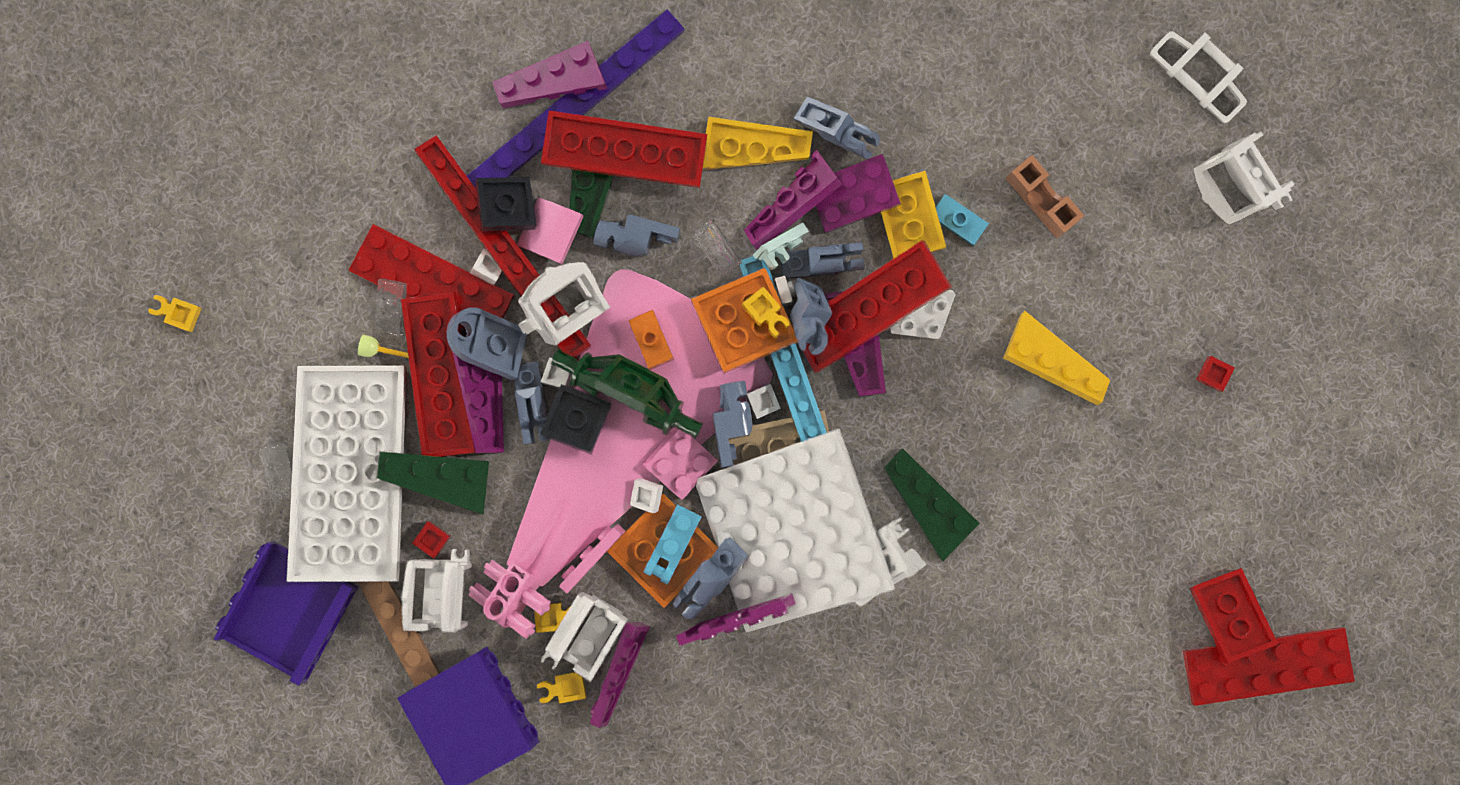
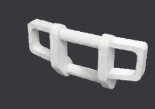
[1150,32,1247,124]

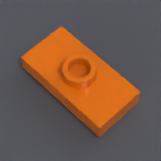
[628,309,674,370]

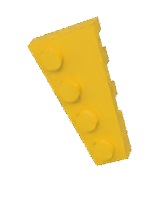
[703,117,813,170]
[1003,311,1110,406]

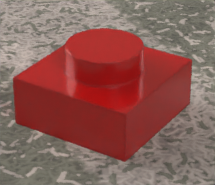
[1196,356,1235,392]
[412,521,451,559]

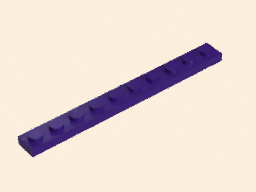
[467,9,685,188]

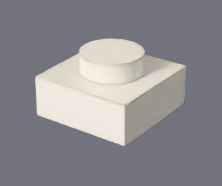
[470,248,502,285]
[774,276,796,307]
[541,357,572,389]
[745,384,781,419]
[630,478,663,513]

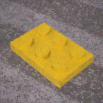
[881,170,947,258]

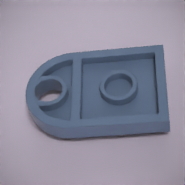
[447,308,527,380]

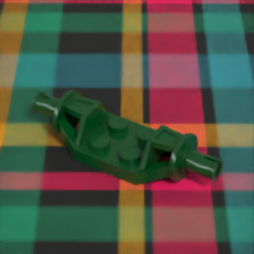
[551,349,703,439]

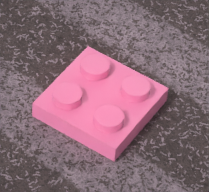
[642,428,718,500]

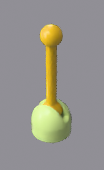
[358,335,409,358]

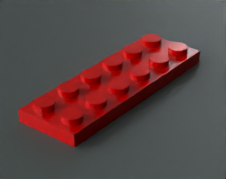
[541,110,708,188]
[348,224,515,330]
[792,240,952,373]
[401,292,476,457]
[1183,627,1355,706]

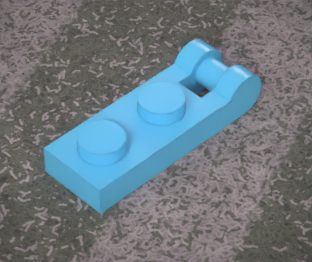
[643,504,702,585]

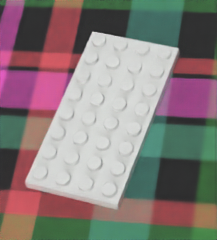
[287,366,407,582]

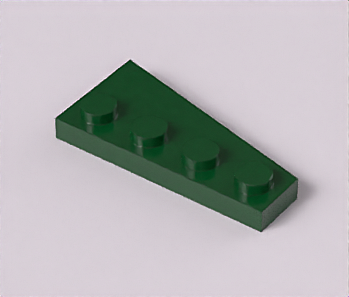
[569,170,614,239]
[883,448,980,562]
[376,451,489,515]

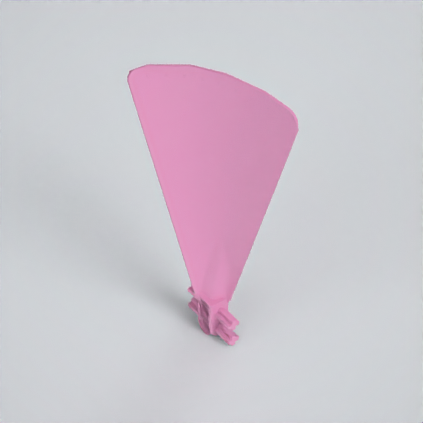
[468,269,773,638]

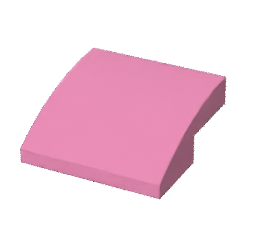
[517,197,584,264]

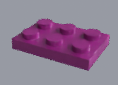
[816,154,901,233]

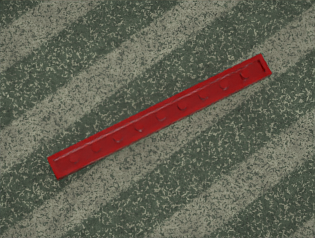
[414,135,591,358]

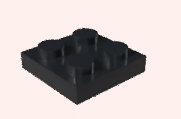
[475,177,536,231]
[540,384,612,455]

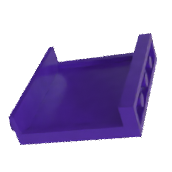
[214,541,358,686]
[397,646,540,785]

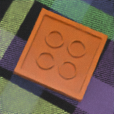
[691,268,797,374]
[607,493,718,608]

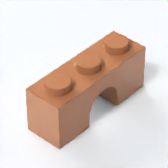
[1005,155,1084,238]

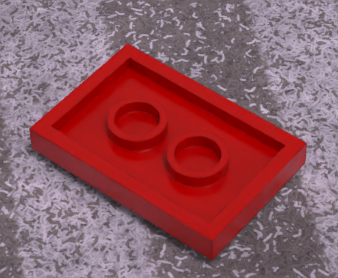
[1189,568,1278,665]

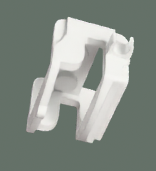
[1194,132,1294,224]
[518,262,610,345]
[852,518,927,607]
[402,549,472,632]
[541,592,628,682]

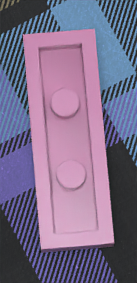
[559,524,626,594]

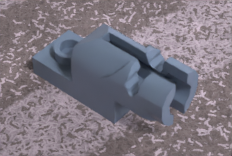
[793,97,880,158]
[593,214,681,257]
[781,243,864,279]
[790,278,832,355]
[514,361,551,445]
[712,381,753,468]
[673,537,748,619]

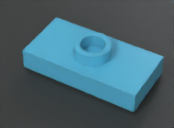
[936,194,989,246]

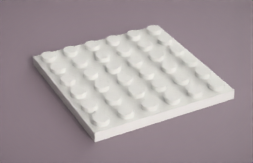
[696,429,895,633]

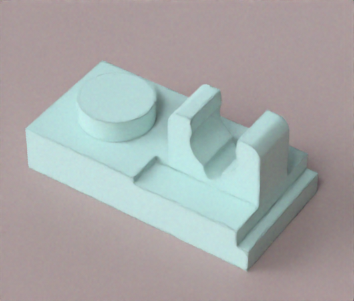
[753,223,809,270]

